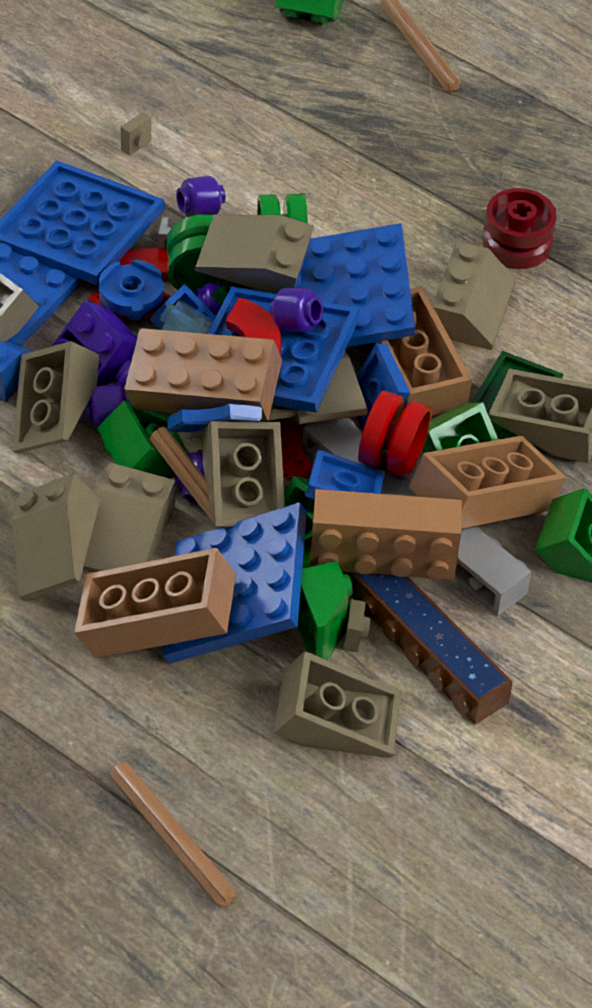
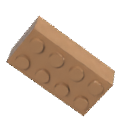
[366,286,472,416]
[125,328,282,422]
[409,436,567,529]
[310,489,462,580]
[74,548,236,658]

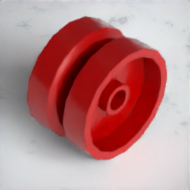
[358,390,432,479]

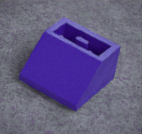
[51,300,137,386]

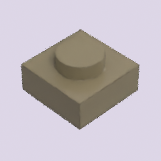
[121,112,152,156]
[343,599,370,652]

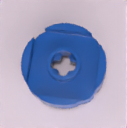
[99,260,164,320]

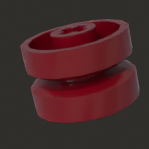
[482,188,557,269]

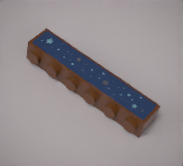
[342,572,513,725]

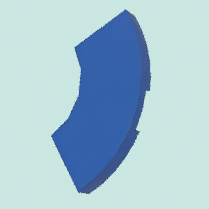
[168,404,262,432]

